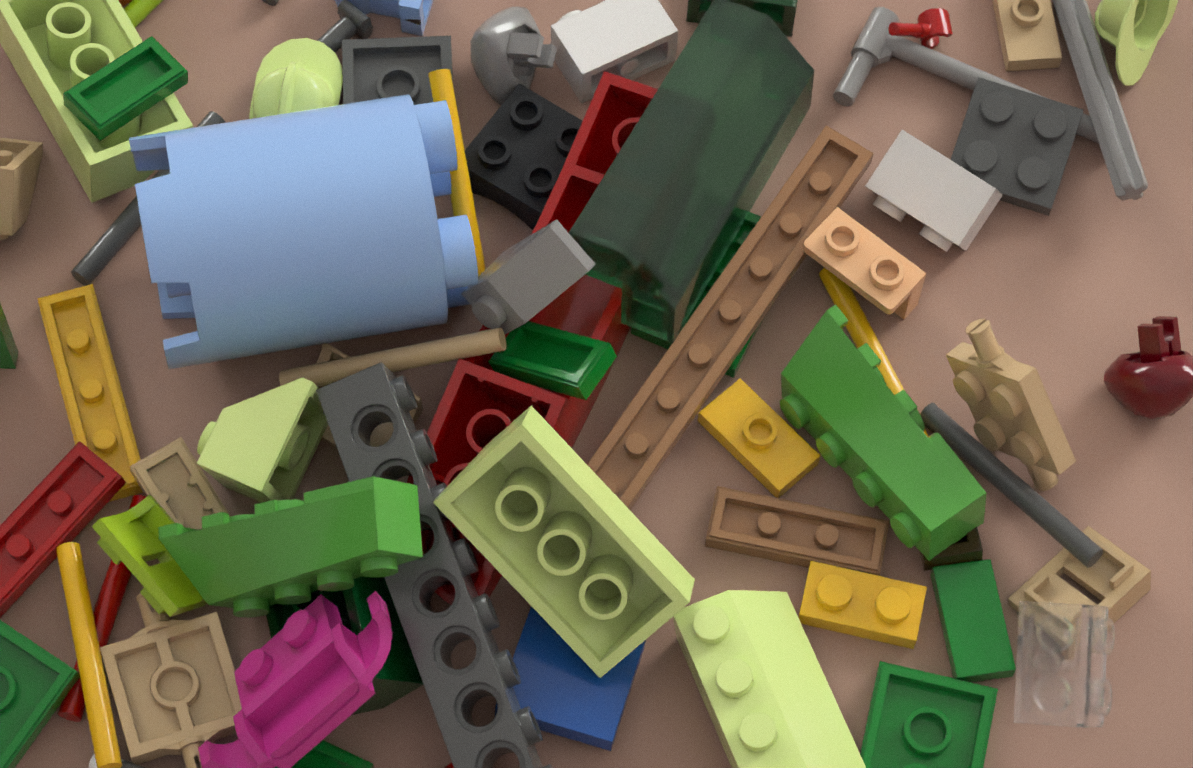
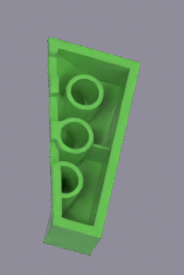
[779,304,987,561]
[158,476,423,618]

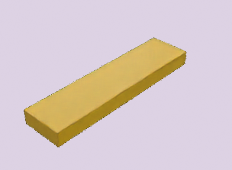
[37,284,143,502]

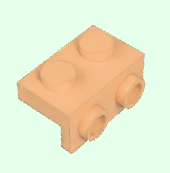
[803,207,926,320]

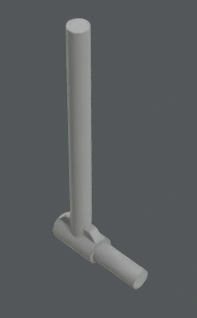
[833,7,1099,143]

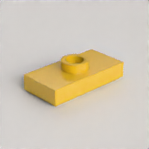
[697,378,821,498]

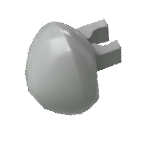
[470,6,557,105]

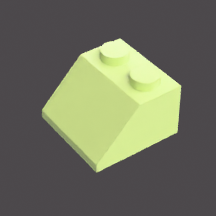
[197,377,328,503]

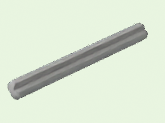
[1052,0,1148,201]

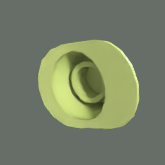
[1095,0,1178,86]
[249,38,343,119]

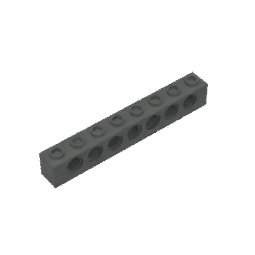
[316,362,553,768]

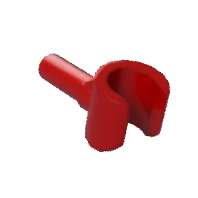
[888,8,953,49]

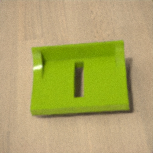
[91,494,207,617]

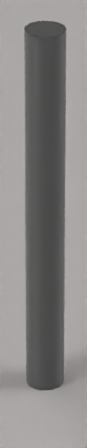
[71,111,226,286]
[920,403,1103,568]

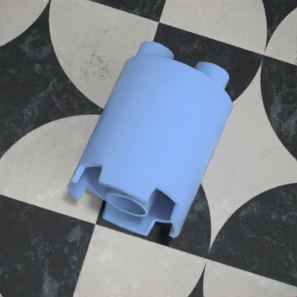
[129,94,478,369]

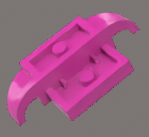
[198,591,392,768]

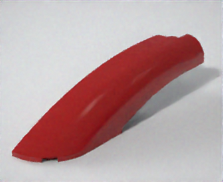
[407,71,713,606]

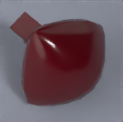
[1104,316,1193,420]

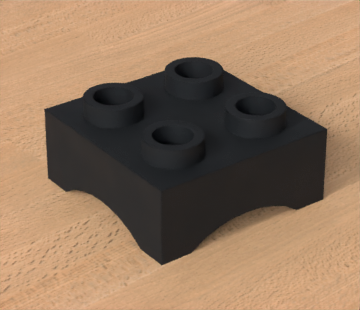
[465,83,582,230]

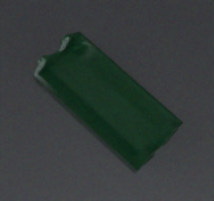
[569,0,814,343]

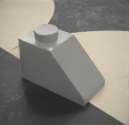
[461,220,596,334]

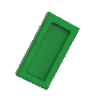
[63,36,188,141]
[488,321,617,400]
[930,559,1016,682]

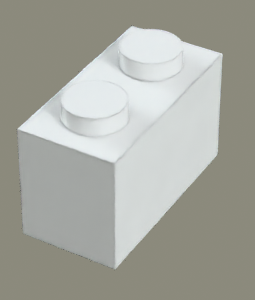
[551,0,678,104]
[865,129,1003,252]

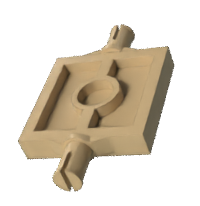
[946,319,1076,491]
[100,593,242,768]

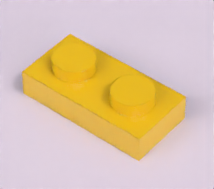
[798,561,927,649]

